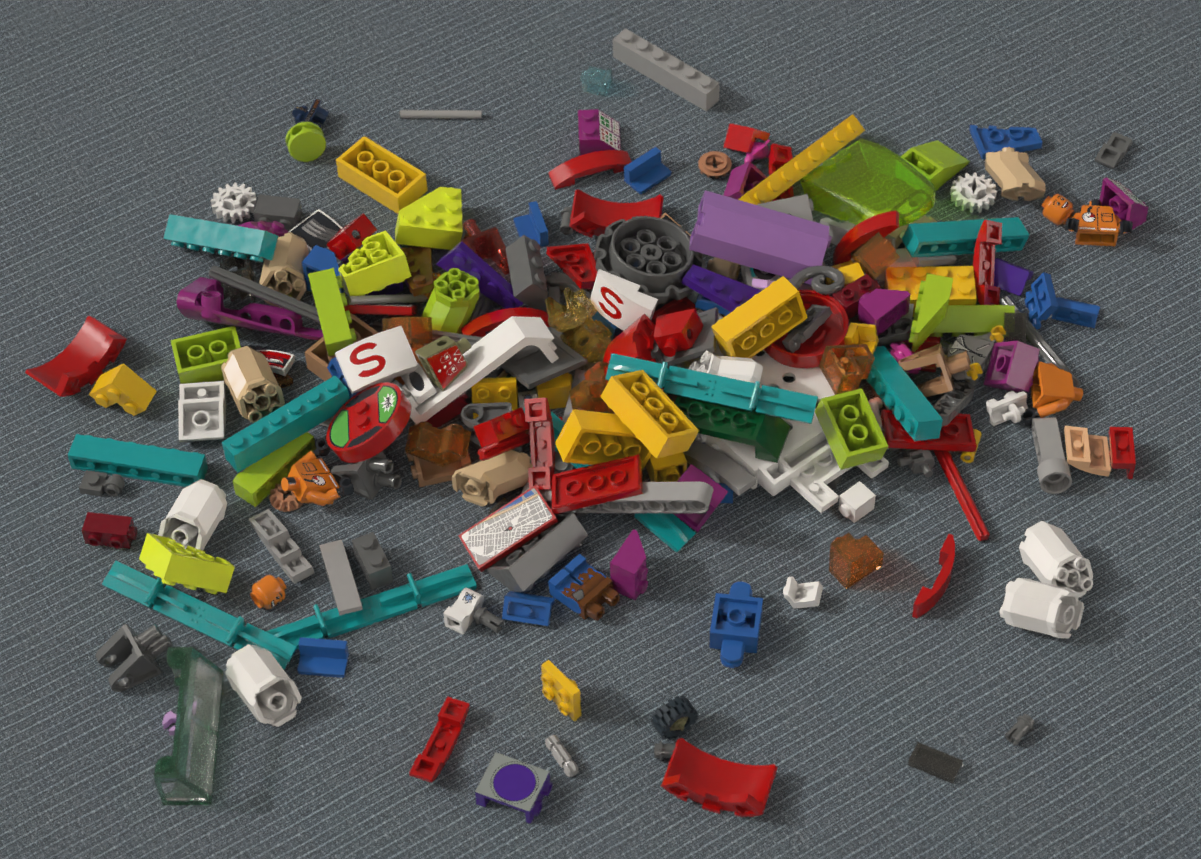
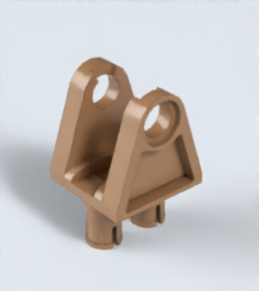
[898,344,971,397]

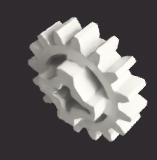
[950,173,997,213]
[211,183,257,223]

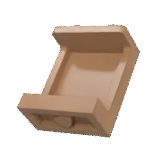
[406,428,471,487]

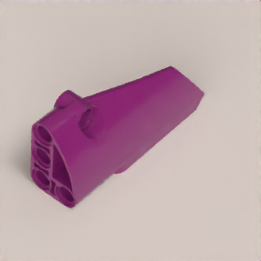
[177,277,323,340]

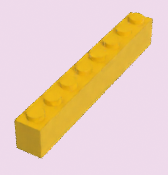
[738,114,865,205]

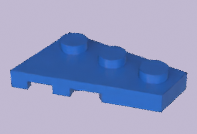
[969,125,1043,160]

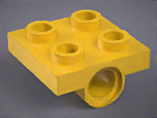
[471,377,518,419]
[541,660,582,721]

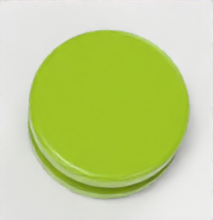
[285,122,326,162]

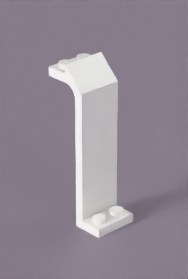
[392,316,559,427]

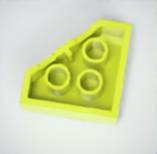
[395,187,463,250]
[338,230,411,296]
[139,533,235,594]

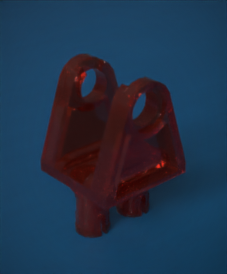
[461,219,510,275]

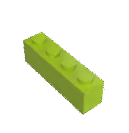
[308,268,357,356]
[930,305,1015,337]
[233,432,316,507]

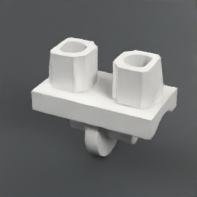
[986,391,1028,426]

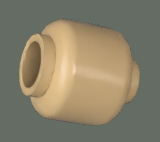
[707,257,740,280]

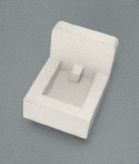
[783,576,823,609]

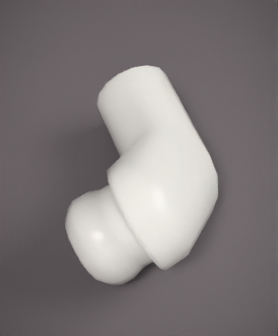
[868,397,883,431]

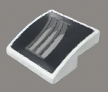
[288,209,342,253]

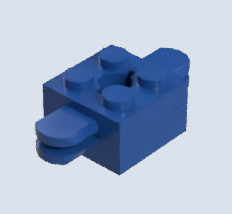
[710,582,763,668]

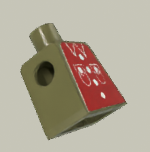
[415,336,472,390]

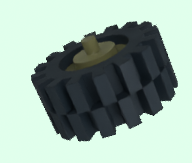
[651,696,698,740]

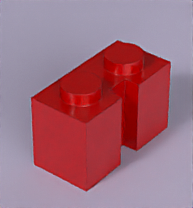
[473,407,529,448]

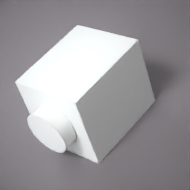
[839,481,876,523]

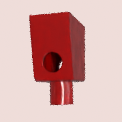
[327,213,377,260]
[654,308,704,357]

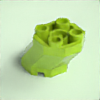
[420,268,479,334]

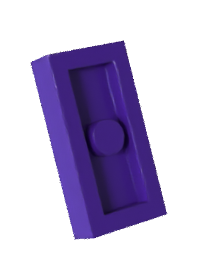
[994,257,1034,296]

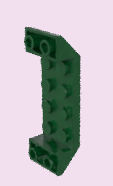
[666,394,791,463]

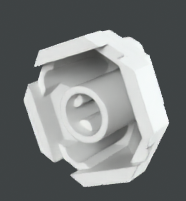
[689,351,763,383]
[158,479,227,551]
[1019,521,1093,598]
[1000,578,1084,638]
[225,644,302,727]

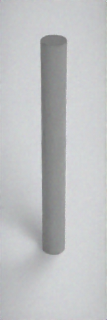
[400,110,482,119]
[347,294,427,305]

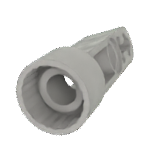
[1032,417,1072,494]

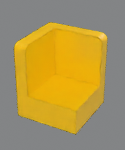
[845,322,879,356]

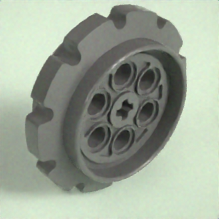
[594,216,705,304]

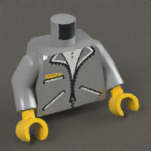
[940,325,1006,386]

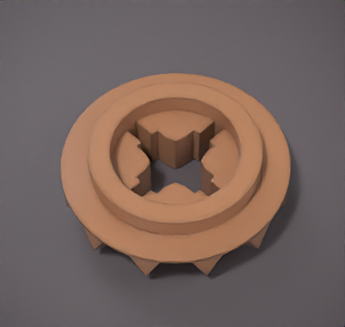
[698,151,732,179]
[269,483,303,512]

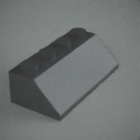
[487,513,588,593]

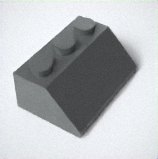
[506,235,548,312]

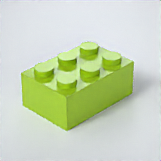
[170,326,241,384]
[815,388,888,470]

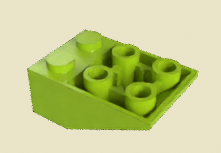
[897,140,970,197]
[909,273,953,352]

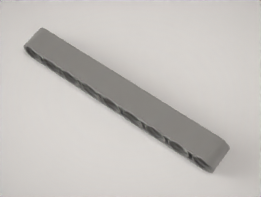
[522,482,713,513]

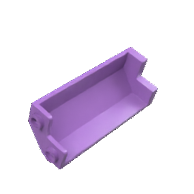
[689,190,832,285]

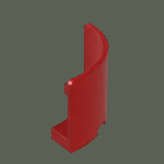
[569,189,664,238]
[603,314,664,390]
[25,316,127,397]
[661,738,778,817]

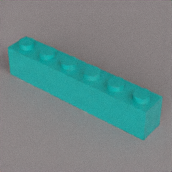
[163,214,278,263]
[902,217,1029,258]
[856,346,943,441]
[222,376,349,473]
[68,434,208,487]

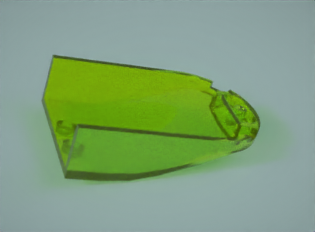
[800,138,936,227]

